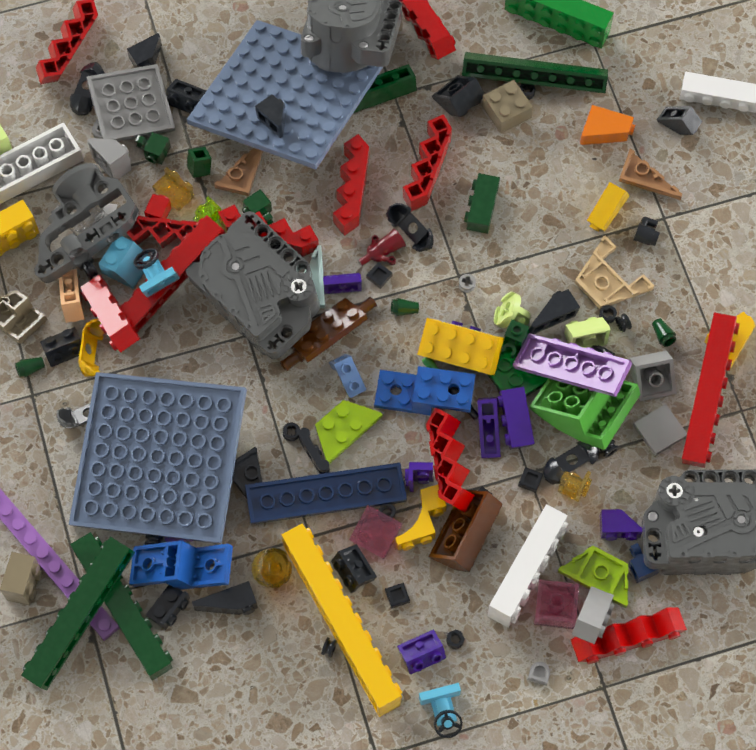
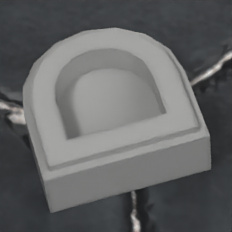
[527,662,550,686]

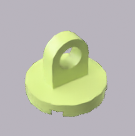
[493,292,531,328]

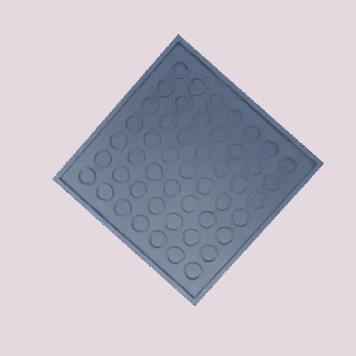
[187,20,383,169]
[69,372,247,544]

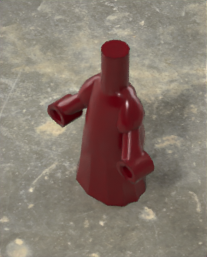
[358,228,406,266]

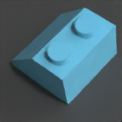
[99,236,148,289]

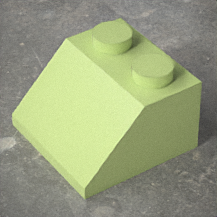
[564,317,610,348]

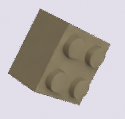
[482,80,533,133]
[0,552,43,606]

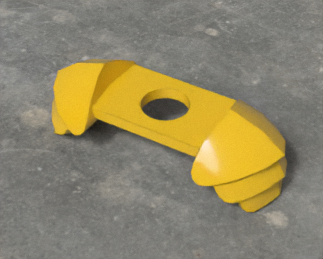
[78,319,104,377]

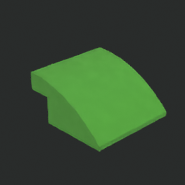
[529,378,640,450]

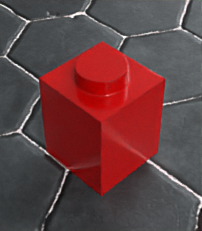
[144,194,172,219]

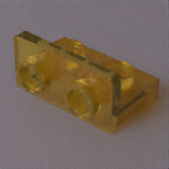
[152,167,194,211]
[558,471,592,502]

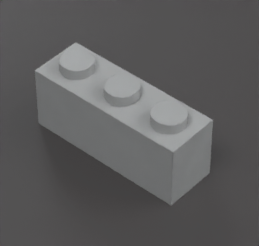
[572,586,615,644]

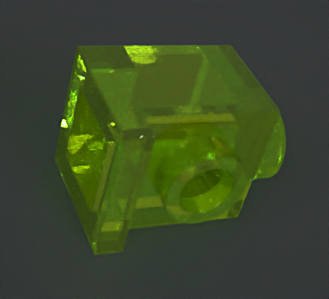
[193,196,221,222]

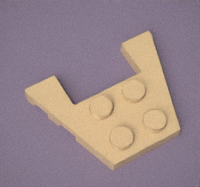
[575,235,654,309]

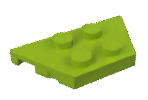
[315,400,383,464]
[558,545,628,608]

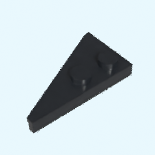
[232,447,262,499]

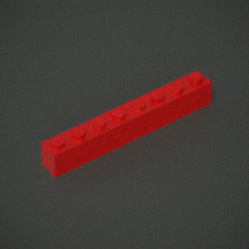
[120,215,226,333]
[682,312,740,468]

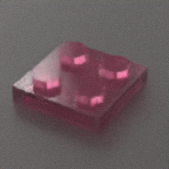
[349,505,403,559]

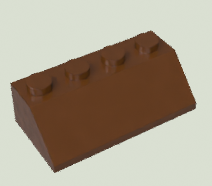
[428,489,503,572]

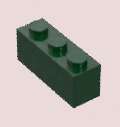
[464,173,500,234]

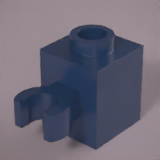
[628,543,660,583]

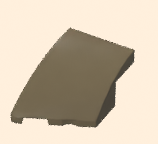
[0,290,47,345]

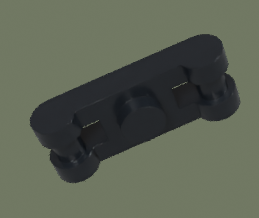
[299,428,330,474]

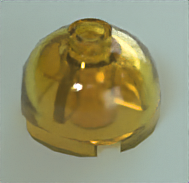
[251,548,292,588]

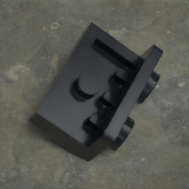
[40,327,81,367]

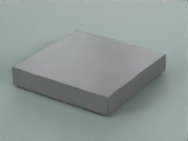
[633,404,687,456]

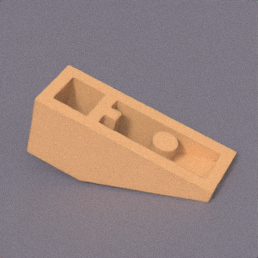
[59,269,84,323]

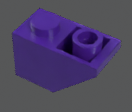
[599,509,642,541]

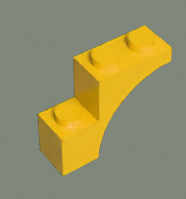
[395,484,447,551]

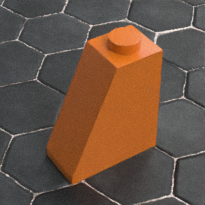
[580,105,636,145]

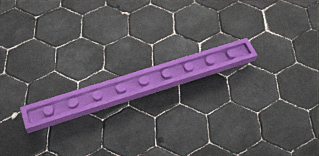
[0,489,120,641]

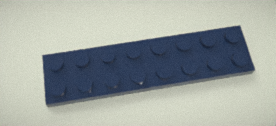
[245,462,407,525]

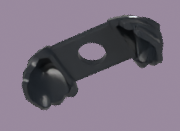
[70,62,105,116]
[386,203,434,252]
[543,441,599,485]

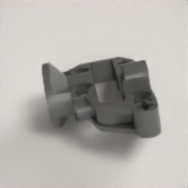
[34,163,140,283]

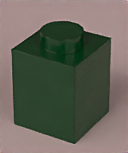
[187,147,212,178]

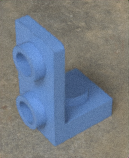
[329,354,366,398]

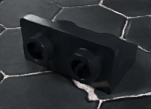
[166,79,207,114]
[331,544,377,593]
[146,585,190,630]

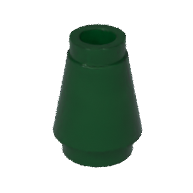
[391,298,419,316]
[652,318,676,347]
[15,357,45,378]

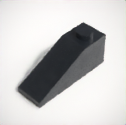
[528,289,580,334]
[192,581,258,615]

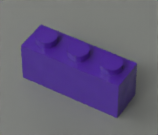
[497,387,535,450]

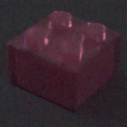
[534,579,579,629]

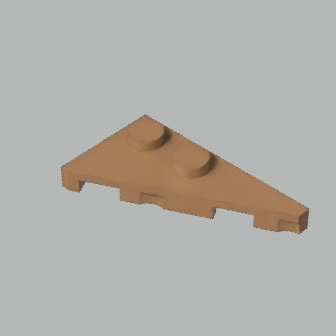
[214,148,263,196]
[619,149,682,200]

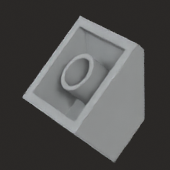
[87,138,132,180]
[629,351,677,401]

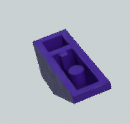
[477,397,501,458]

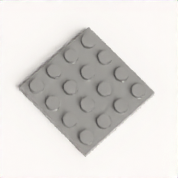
[87,64,175,141]

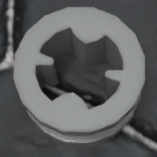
[459,274,476,293]

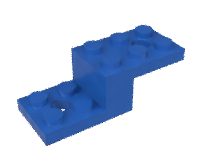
[374,366,476,416]
[129,540,233,590]

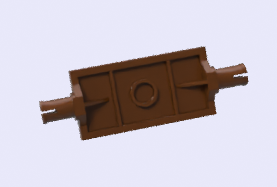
[280,297,377,371]

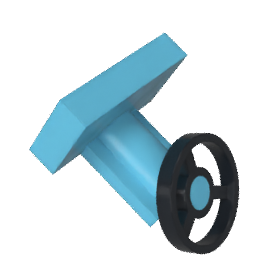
[134,248,180,298]
[419,683,463,738]

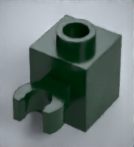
[135,132,171,165]
[242,189,273,225]
[501,320,529,359]

